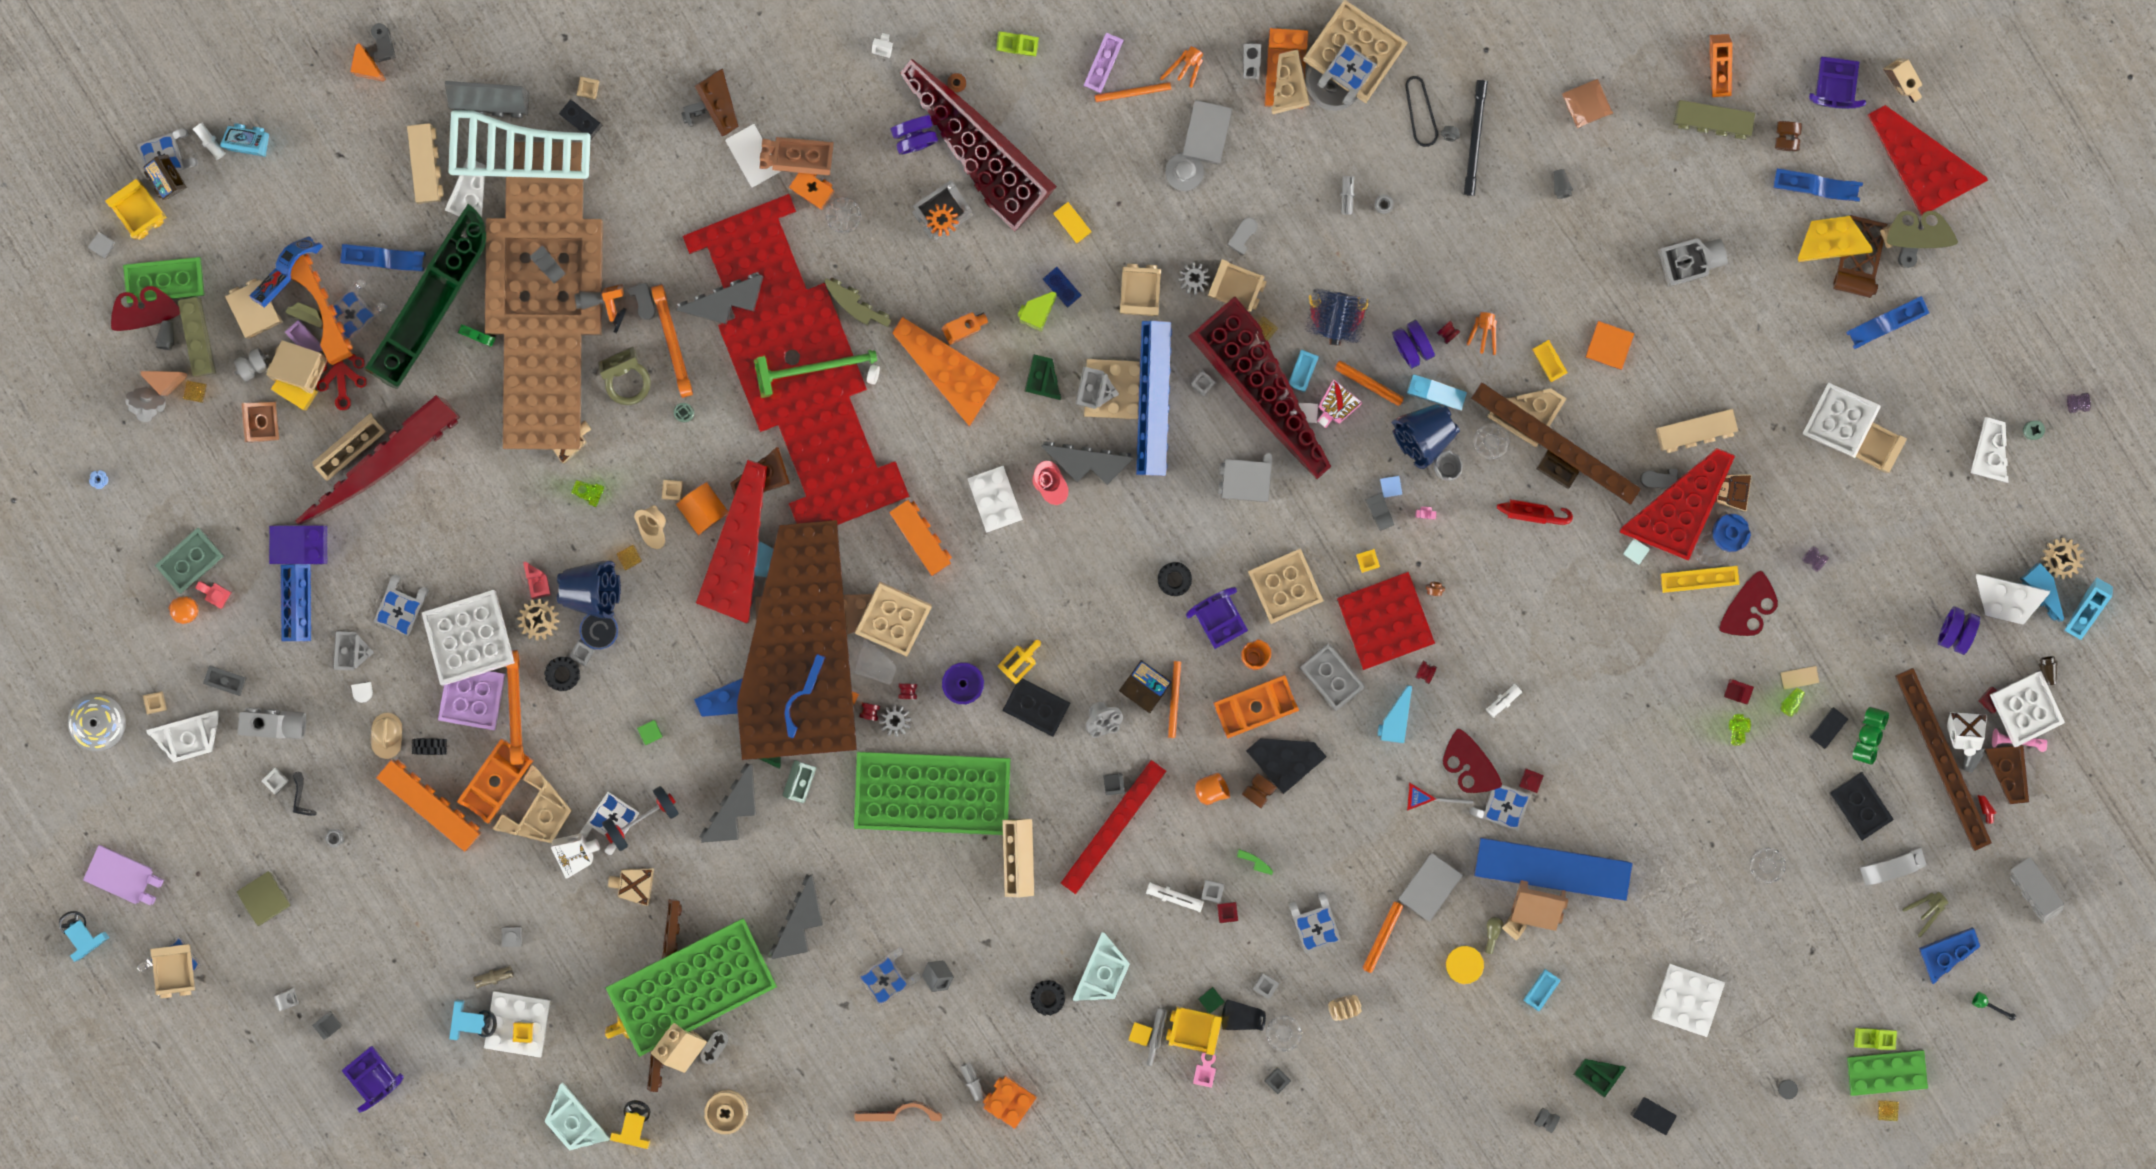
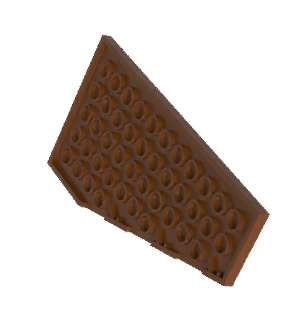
[737,520,857,760]

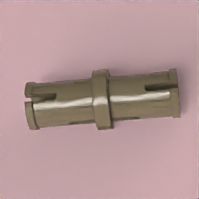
[473,965,514,989]

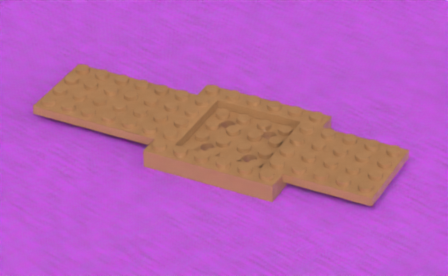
[485,142,603,450]

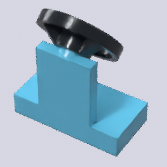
[59,911,109,962]
[449,999,497,1040]

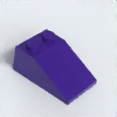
[269,526,327,564]

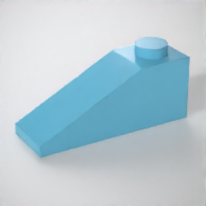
[1406,374,1467,411]
[2065,577,2113,640]
[1377,685,1412,743]

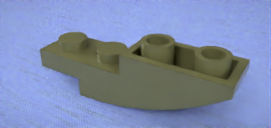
[824,278,892,328]

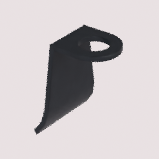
[293,772,317,816]
[1221,999,1266,1031]

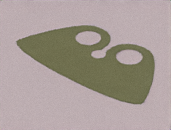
[1887,211,1958,248]

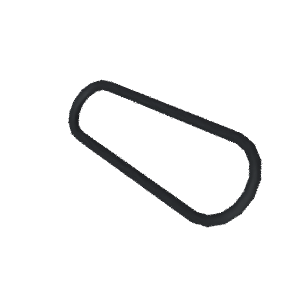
[1406,76,1438,147]

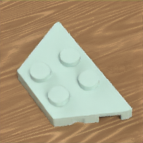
[1072,932,1130,1001]
[544,1082,610,1151]

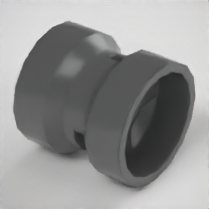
[1534,1108,1560,1133]

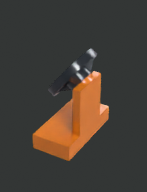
[602,284,627,334]

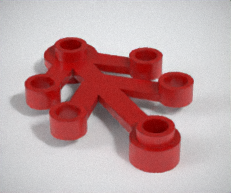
[317,353,367,411]

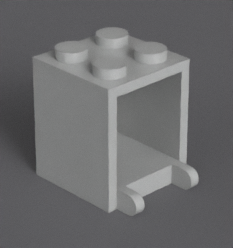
[912,180,973,241]
[1218,453,1272,502]

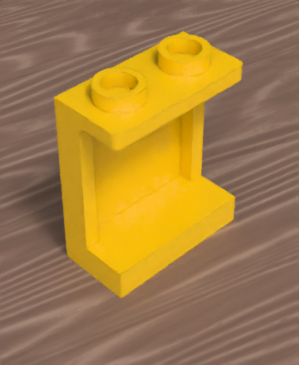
[105,179,167,240]
[1166,1006,1222,1055]

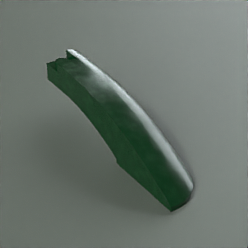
[365,204,486,389]

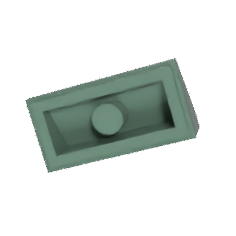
[782,760,817,803]

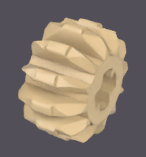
[1328,995,1362,1021]

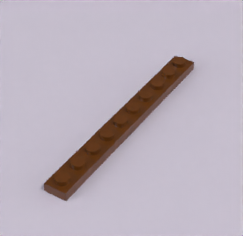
[1471,382,1641,505]
[1895,668,1992,851]
[647,899,682,1092]

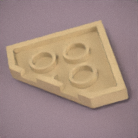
[1487,388,1567,448]

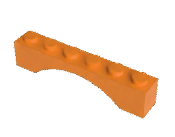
[290,254,353,365]

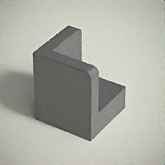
[1103,773,1125,796]
[922,960,954,992]
[312,1011,342,1040]

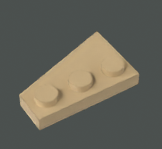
[1272,49,1310,114]

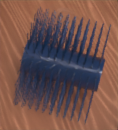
[1304,289,1369,343]

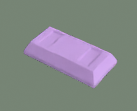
[285,320,322,353]

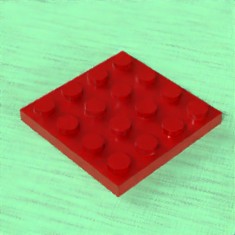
[1336,572,1435,670]

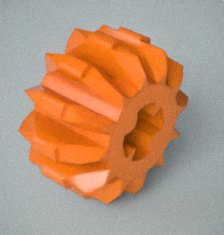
[926,204,959,237]

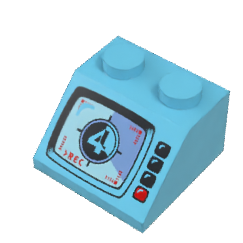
[220,123,269,157]

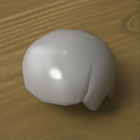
[1434,450,1463,481]

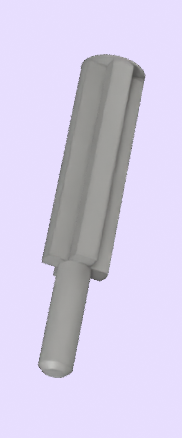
[1147,1008,1169,1066]

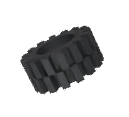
[1157,562,1192,597]
[544,657,580,691]
[412,738,447,755]
[1031,980,1065,1016]

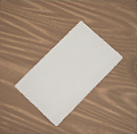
[725,124,781,188]

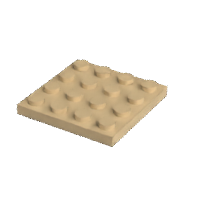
[1303,0,1408,103]

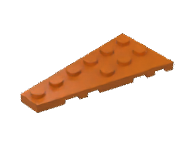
[893,317,1000,427]

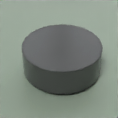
[1778,1080,1798,1099]

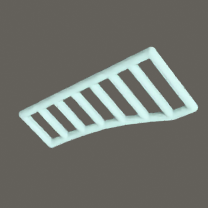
[448,110,590,179]

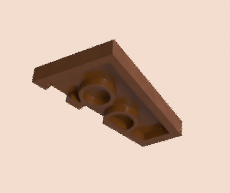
[695,68,739,136]
[730,447,790,496]
[1984,745,2029,804]

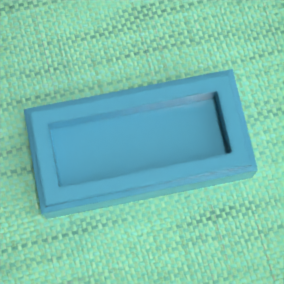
[1288,350,1319,392]
[1523,969,1561,1011]

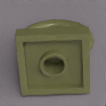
[598,347,651,405]

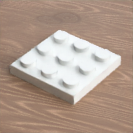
[1803,383,1881,458]
[1990,671,2065,747]
[1652,964,1725,1037]
[484,991,551,1057]

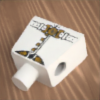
[551,834,600,878]

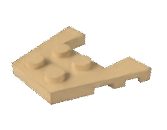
[493,765,572,843]

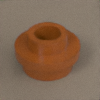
[947,73,966,93]
[1426,581,1445,596]

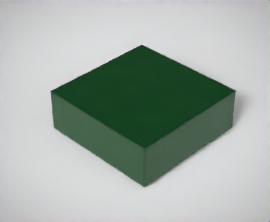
[1198,987,1225,1014]

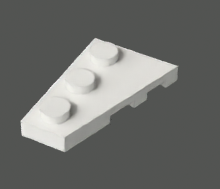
[445,157,486,218]
[1971,417,2009,483]

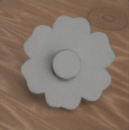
[126,387,166,422]

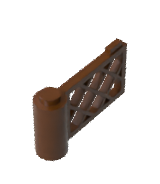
[1833,215,1888,298]

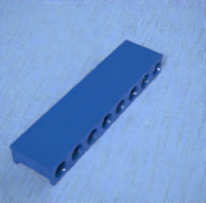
[1474,837,1633,901]

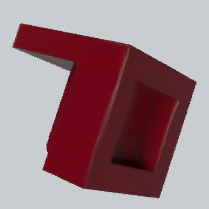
[1724,679,1754,705]

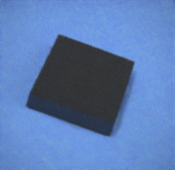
[1002,678,1071,737]
[1829,772,1894,841]

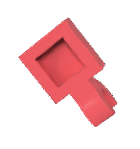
[195,581,232,609]

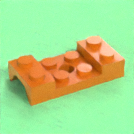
[1264,28,1308,109]
[1213,675,1299,739]
[457,738,534,824]

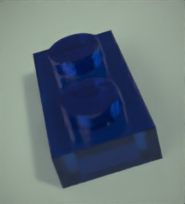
[1042,266,1082,308]

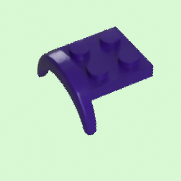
[1809,57,1866,109]
[1186,587,1248,649]
[341,1046,404,1113]

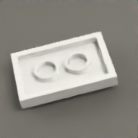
[967,466,1023,533]

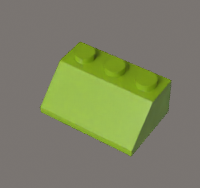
[1018,292,1057,332]

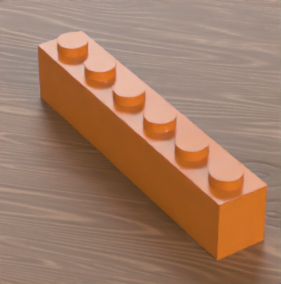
[376,759,481,852]

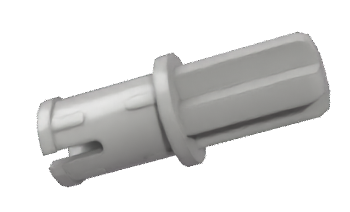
[1340,176,1355,215]
[960,1063,986,1101]

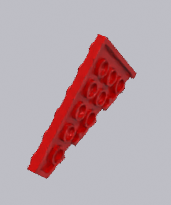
[1868,105,1988,216]
[1619,448,1735,561]

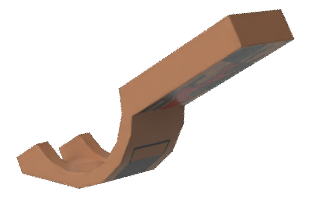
[855,1101,942,1121]

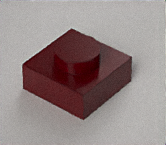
[1978,686,1997,714]
[1519,768,1544,793]
[1217,902,1238,923]

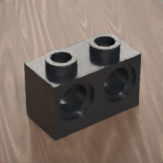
[559,99,603,140]

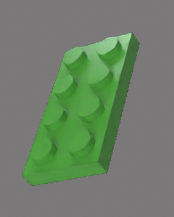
[123,257,205,303]
[1847,1050,1928,1096]

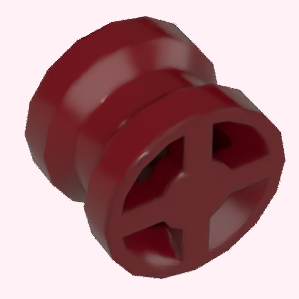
[1437,320,1460,344]
[1415,660,1437,684]
[898,683,918,699]
[859,702,881,721]

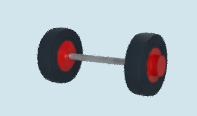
[602,786,679,851]

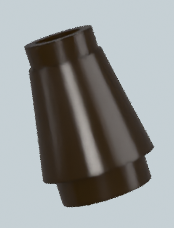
[2038,656,2058,686]

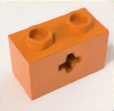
[789,173,835,210]

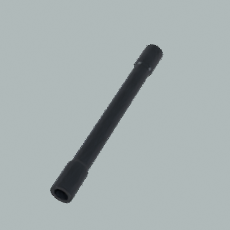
[1463,80,1488,196]

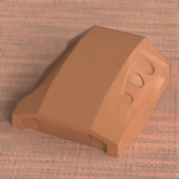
[1562,79,1613,129]

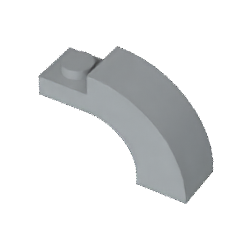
[1860,847,1927,886]

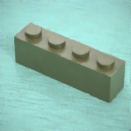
[1673,100,1755,140]
[178,297,216,377]

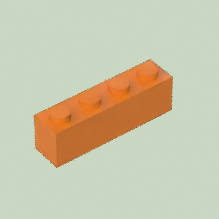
[889,500,952,576]

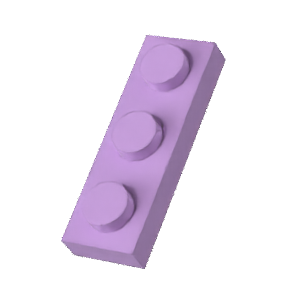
[1083,33,1124,94]

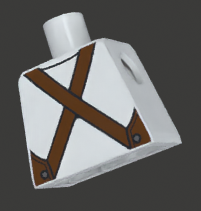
[1947,712,1987,756]

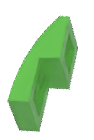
[1237,849,1273,875]

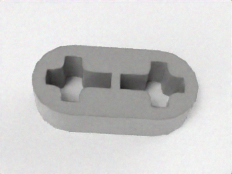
[700,1030,729,1064]

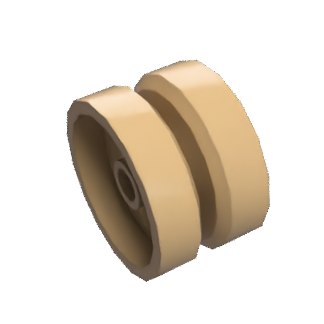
[704,1090,748,1134]

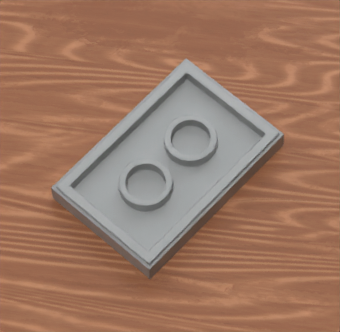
[1182,100,1232,165]
[1299,643,1365,711]
[1398,853,1463,922]

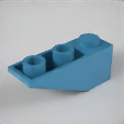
[2020,563,2064,621]

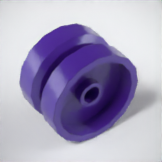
[890,115,938,155]
[1392,319,1435,369]
[1938,606,1980,655]
[942,662,984,705]

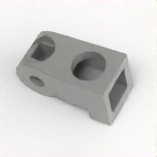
[1243,43,1261,79]
[1227,218,1258,255]
[273,987,299,1011]

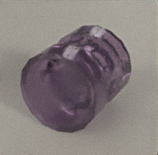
[2067,393,2091,413]
[1802,546,1829,572]

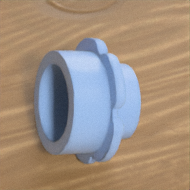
[89,470,108,489]

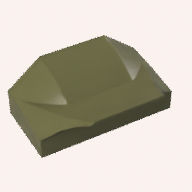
[285,302,323,329]

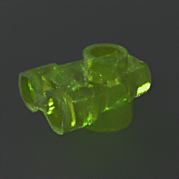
[571,480,605,507]
[1729,714,1751,746]

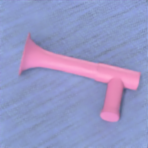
[1992,728,2047,752]

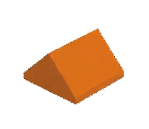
[350,43,386,82]
[676,482,729,536]

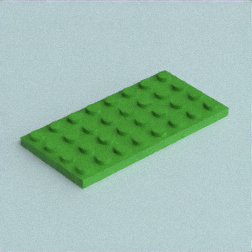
[854,752,1011,835]
[605,918,777,1057]

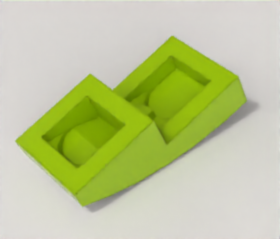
[996,31,1039,57]
[1854,1028,1897,1050]

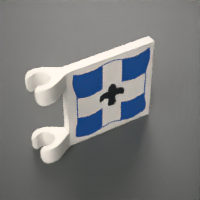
[579,792,640,855]

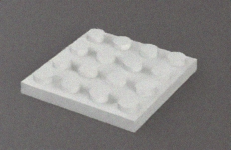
[422,590,515,686]

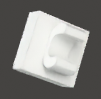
[872,33,893,58]

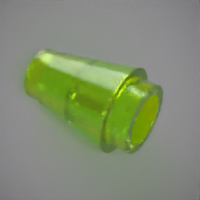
[1779,688,1805,717]

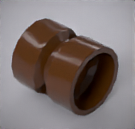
[1775,121,1802,151]
[1242,773,1277,809]

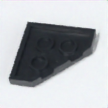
[1246,738,1327,794]

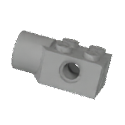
[1658,238,1728,287]
[238,707,306,739]

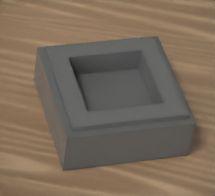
[1264,1067,1291,1094]

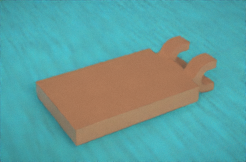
[759,137,834,175]

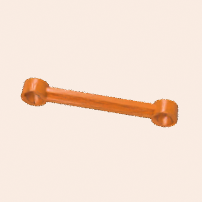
[651,284,693,398]
[506,650,524,765]

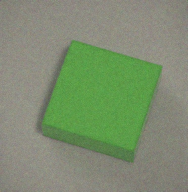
[637,720,663,746]

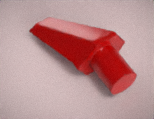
[1978,795,1997,824]

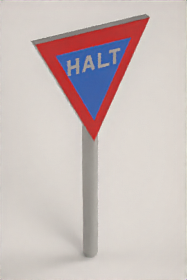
[1407,782,1473,811]

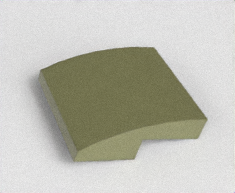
[237,871,291,926]

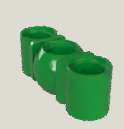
[1852,707,1889,765]

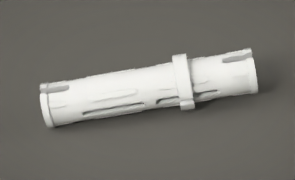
[1146,882,1204,912]

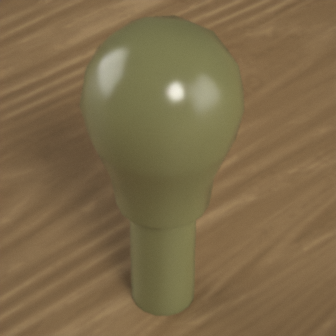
[1485,917,1503,954]

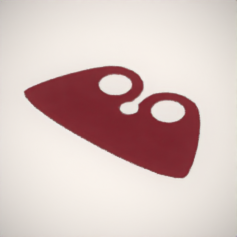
[111,286,180,331]
[1719,571,1778,636]
[1443,729,1502,793]

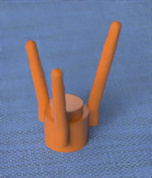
[1160,46,1203,88]
[1466,312,1497,355]

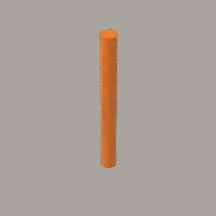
[1095,82,1171,102]
[1168,661,1181,738]

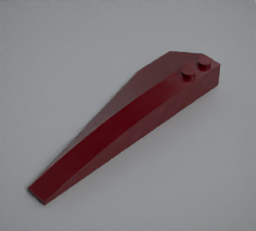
[900,59,1057,232]
[1188,296,1331,479]
[295,395,460,525]

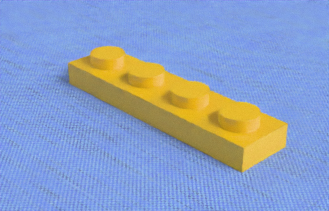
[1660,566,1740,593]

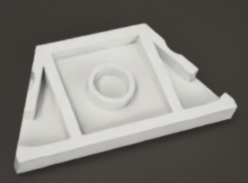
[1976,574,2050,624]
[146,710,219,762]

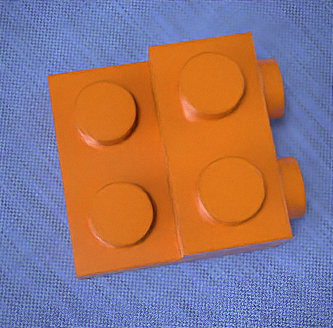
[983,1075,1037,1129]

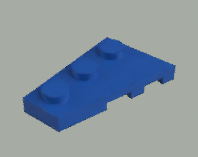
[694,678,743,717]
[1919,927,1980,984]

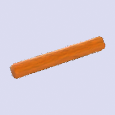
[1335,361,1404,406]
[1363,902,1403,973]

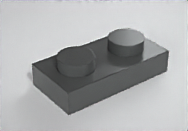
[203,665,246,696]

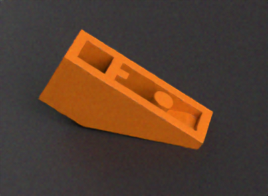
[1709,34,1732,97]

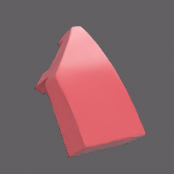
[523,562,551,599]

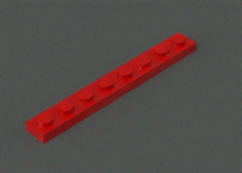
[1060,760,1167,895]

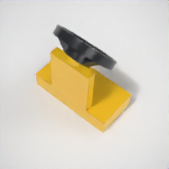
[610,1100,651,1149]

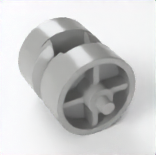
[234,348,270,382]

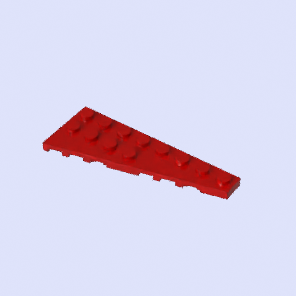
[696,460,767,623]

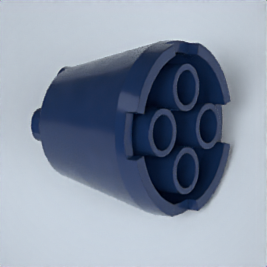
[1391,404,1460,469]
[557,560,621,618]

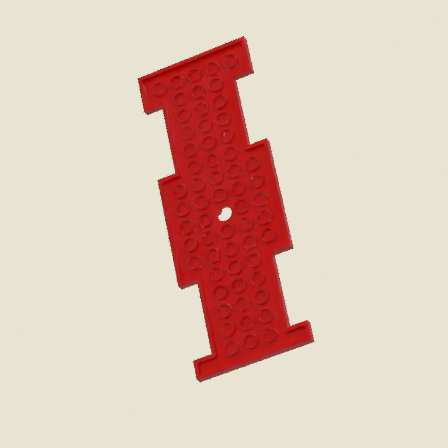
[682,194,910,525]

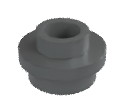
[1441,126,1460,142]

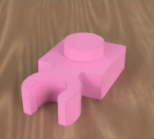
[1415,507,1436,519]
[1193,1052,1216,1088]

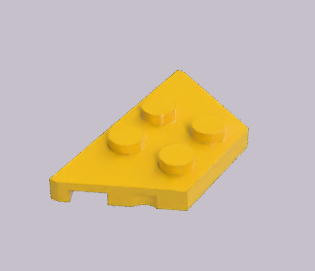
[1798,216,1873,262]

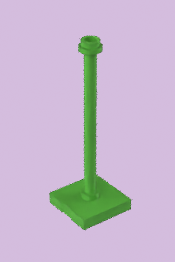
[754,349,877,398]

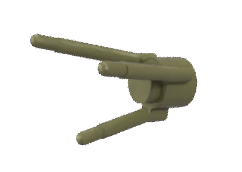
[1902,892,1948,937]

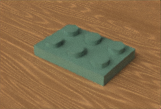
[155,527,224,594]

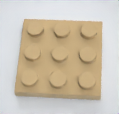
[1084,359,1140,419]
[1248,548,1323,624]
[855,581,932,657]

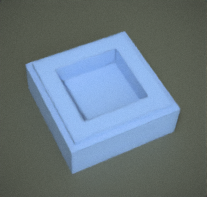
[1380,476,1402,498]

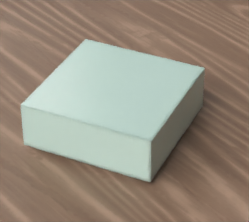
[1623,538,1650,565]

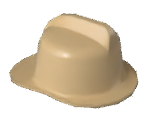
[634,505,666,549]
[371,713,402,759]

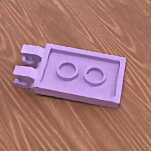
[83,845,164,905]

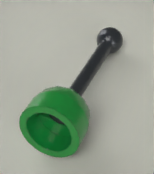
[1972,991,2016,1021]

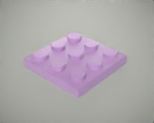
[438,671,506,731]

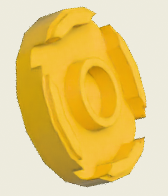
[1446,946,1484,984]

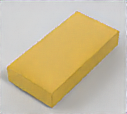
[1053,202,1092,244]
[1532,340,1568,383]

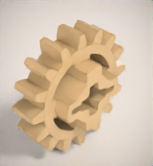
[2041,538,2084,579]
[517,599,560,641]

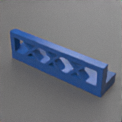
[281,564,311,641]

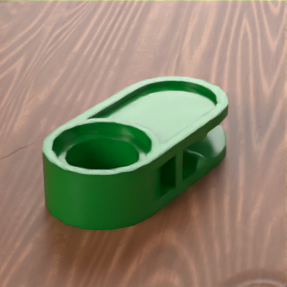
[457,324,496,347]

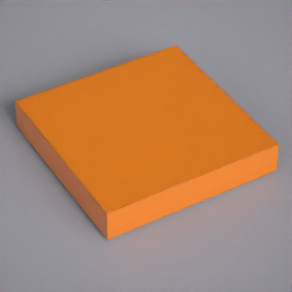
[1585,321,1635,370]

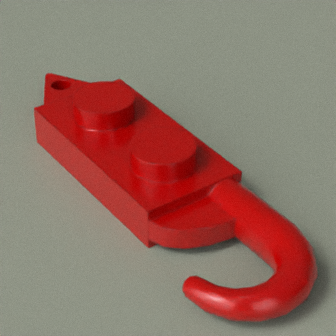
[1496,499,1573,525]

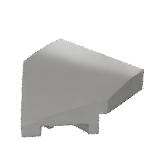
[1075,367,1119,409]
[333,631,374,670]

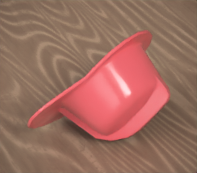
[1032,461,1068,505]

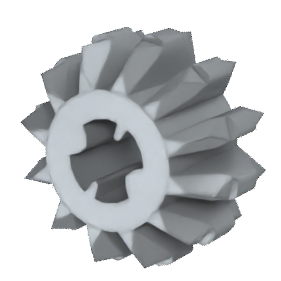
[1178,262,1211,295]
[879,704,912,737]

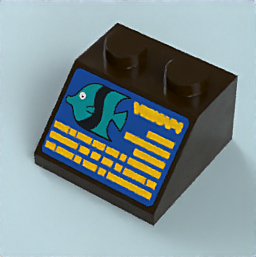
[143,154,187,200]
[1118,660,1172,713]

